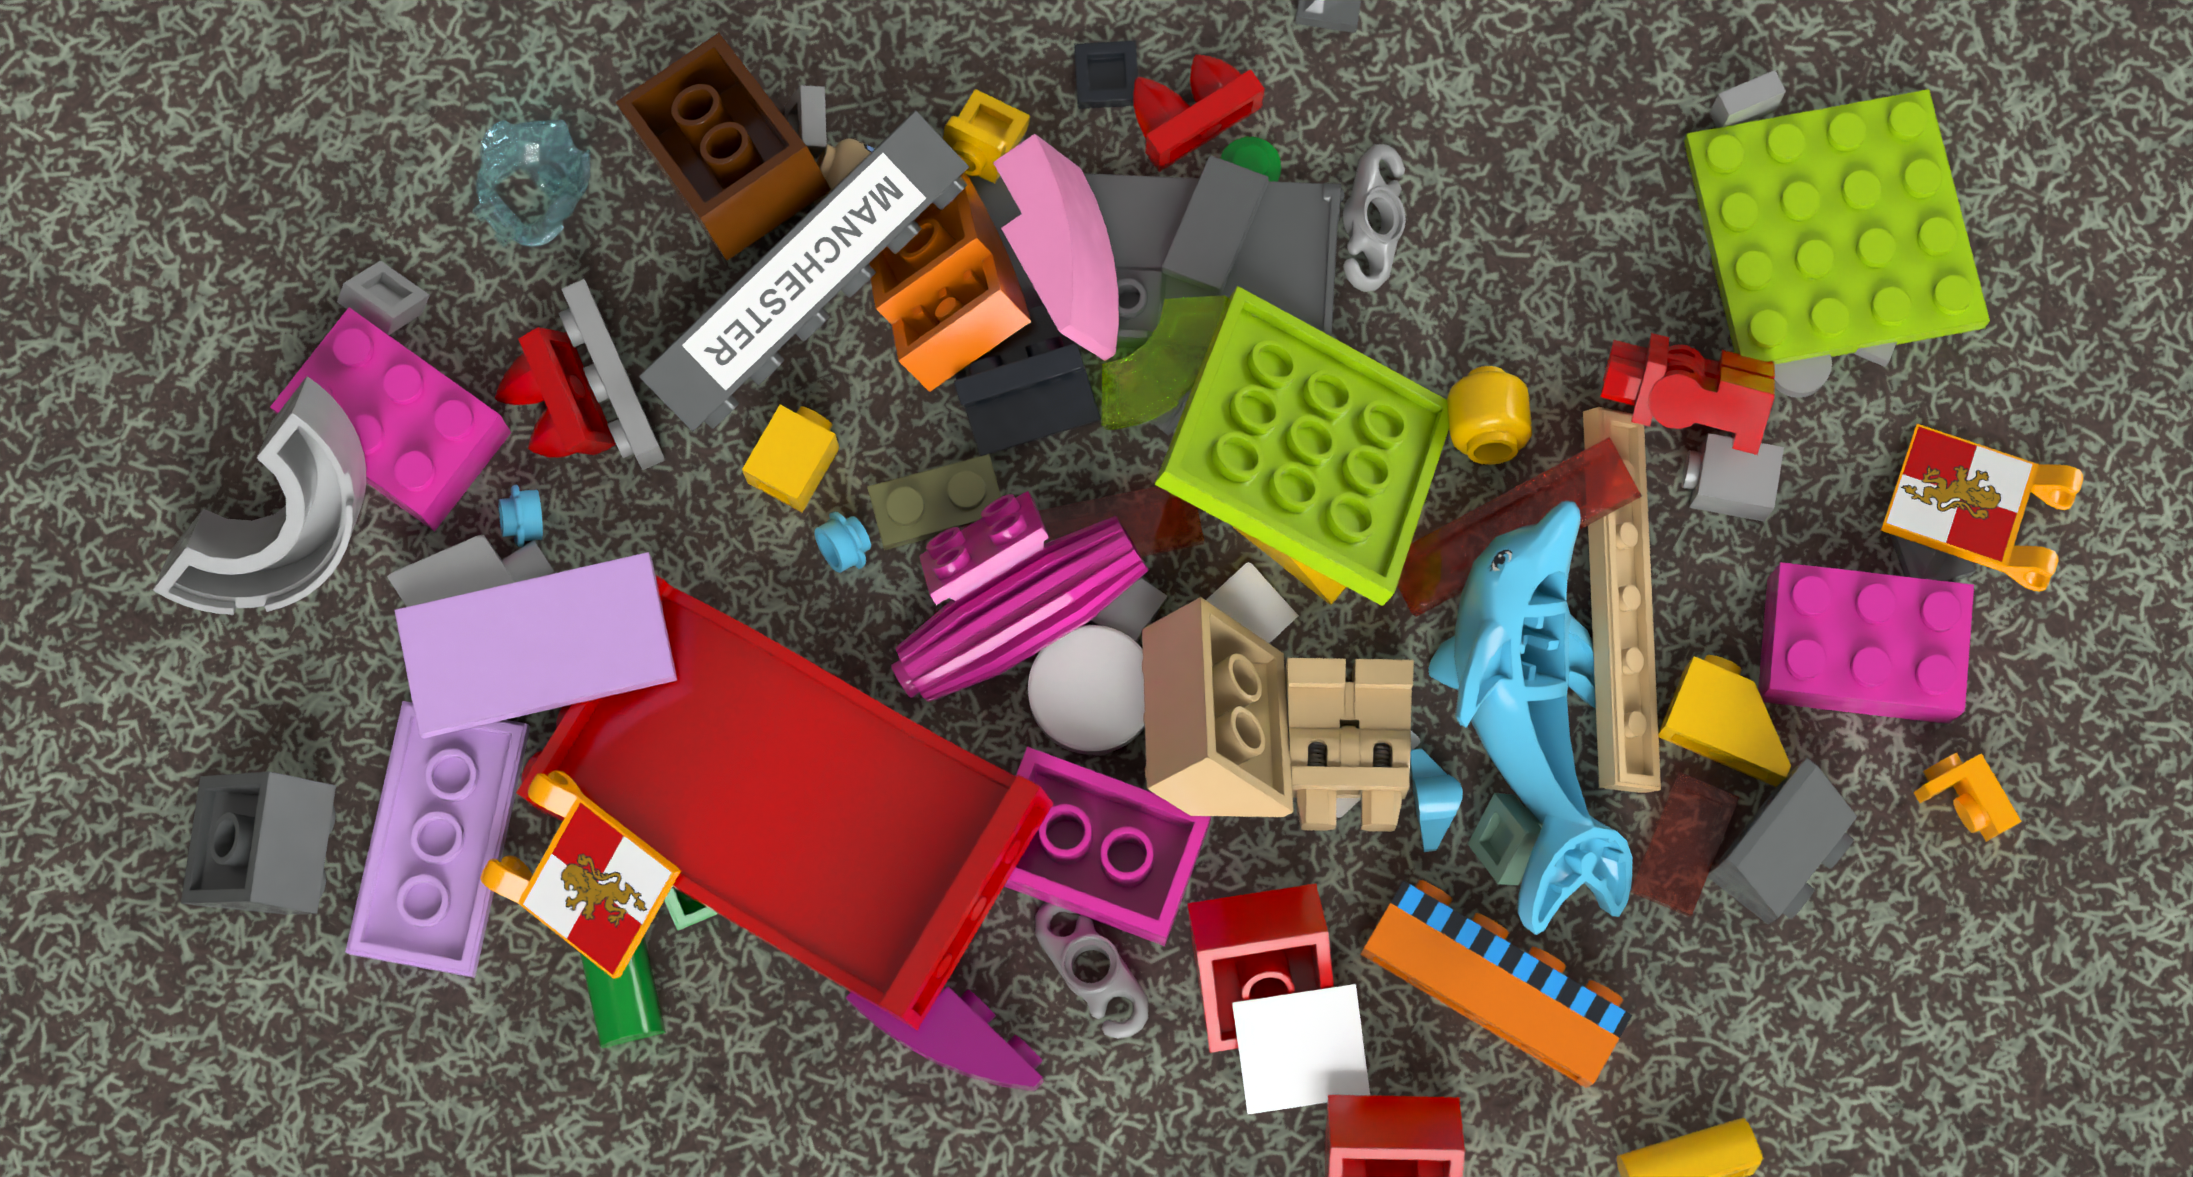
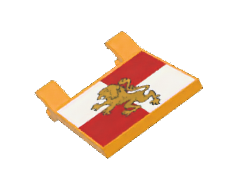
[1881,424,2083,592]
[480,771,681,979]

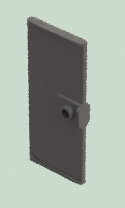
[968,173,1345,349]

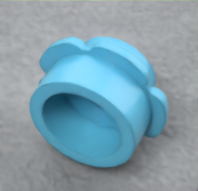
[499,485,543,547]
[815,512,871,573]

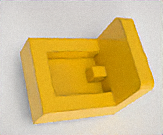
[943,89,1030,184]

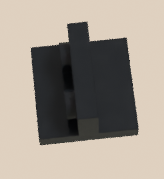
[954,304,1101,456]

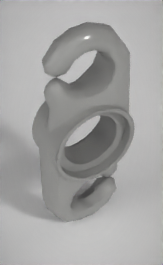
[1343,144,1405,292]
[1035,902,1149,1039]

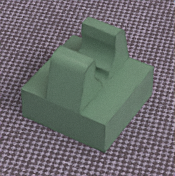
[1468,793,1543,886]

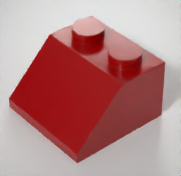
[1187,883,1334,1053]
[1325,1095,1465,1177]

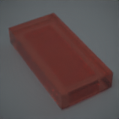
[1630,772,1739,917]

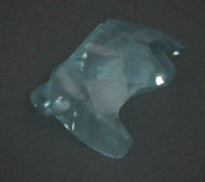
[472,119,591,247]

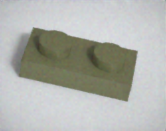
[867,454,1001,550]

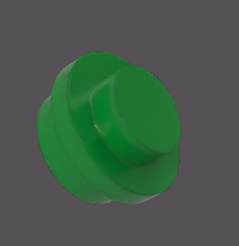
[1220,137,1281,182]

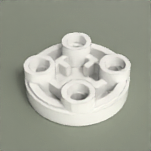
[1028,625,1145,756]

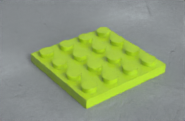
[1684,89,1990,364]
[1155,286,1449,606]

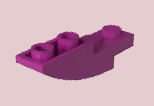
[846,986,1044,1091]

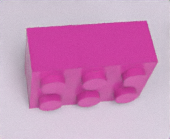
[270,307,511,532]
[1758,562,1974,724]
[1004,747,1211,946]

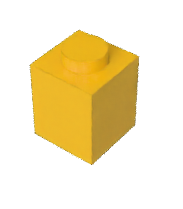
[742,405,840,513]

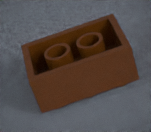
[615,32,831,260]

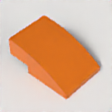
[869,172,1031,392]

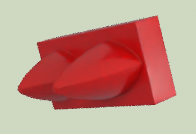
[1133,54,1265,172]
[495,327,616,458]

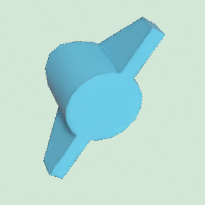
[1410,748,1463,852]

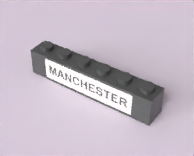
[639,110,969,432]

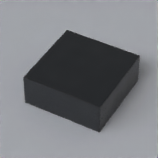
[1074,40,1138,109]

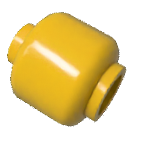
[1447,366,1532,465]

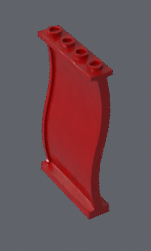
[516,575,1054,1031]

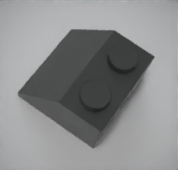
[1707,757,1857,925]
[181,771,336,915]

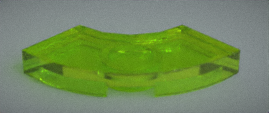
[1102,295,1229,430]

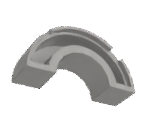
[153,376,366,615]

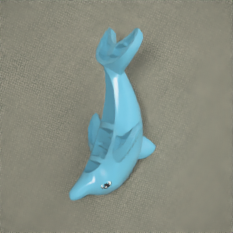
[1429,501,1633,935]

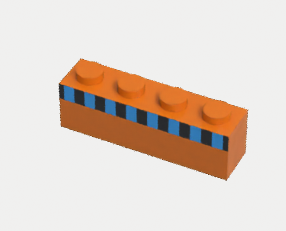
[1360,880,1633,1088]

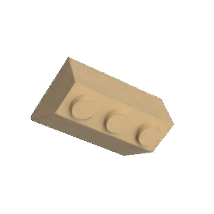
[1142,597,1293,817]

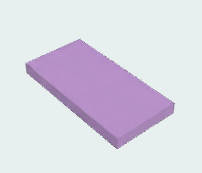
[395,552,677,738]
[345,701,530,978]

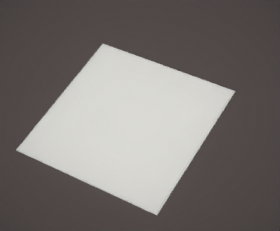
[1232,984,1370,1114]

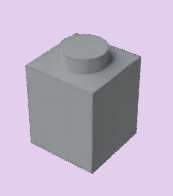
[1682,433,1784,522]

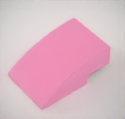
[993,134,1119,361]

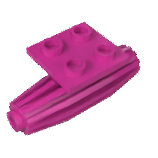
[891,491,1149,702]

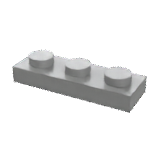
[559,279,665,470]

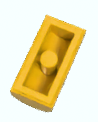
[1617,1118,1763,1177]

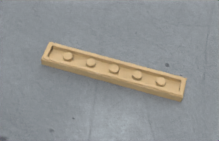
[1583,407,1661,793]

